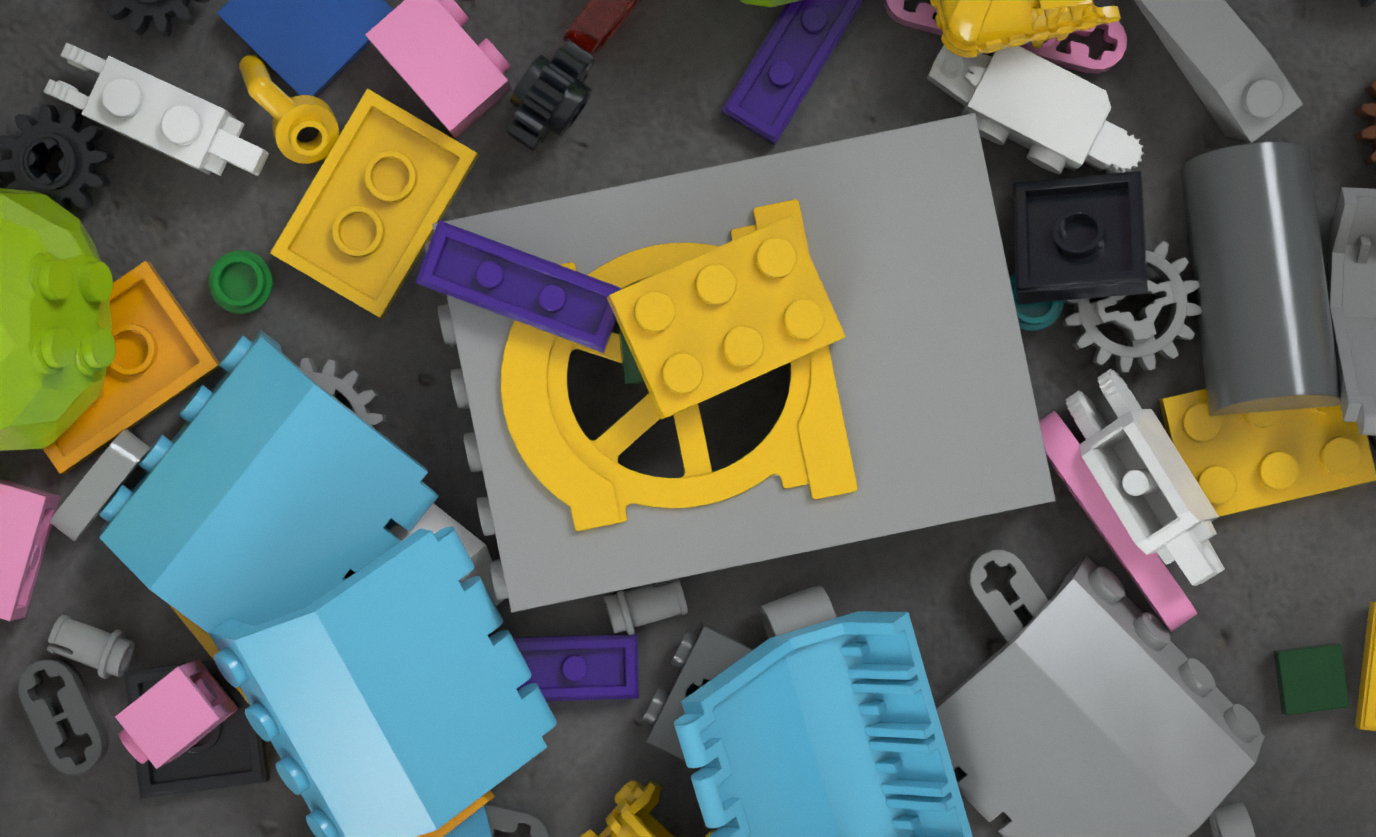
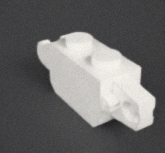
[44,43,269,176]
[927,45,1144,174]
[1066,369,1225,586]

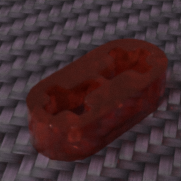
[563,0,641,56]

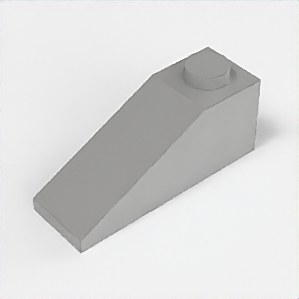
[1134,0,1303,143]

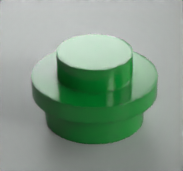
[209,250,274,314]

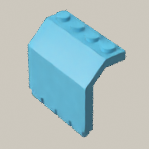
[98,329,439,634]
[209,526,557,837]
[674,611,973,837]

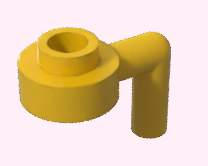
[239,54,339,164]

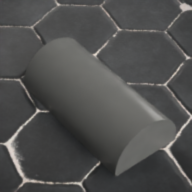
[1181,142,1340,416]

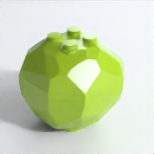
[0,188,116,451]

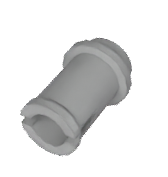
[604,578,688,636]
[47,614,135,679]

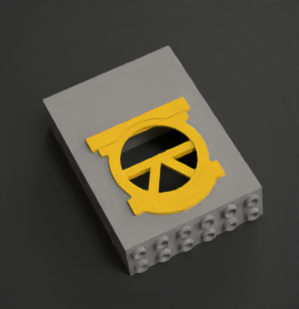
[425,113,1056,612]

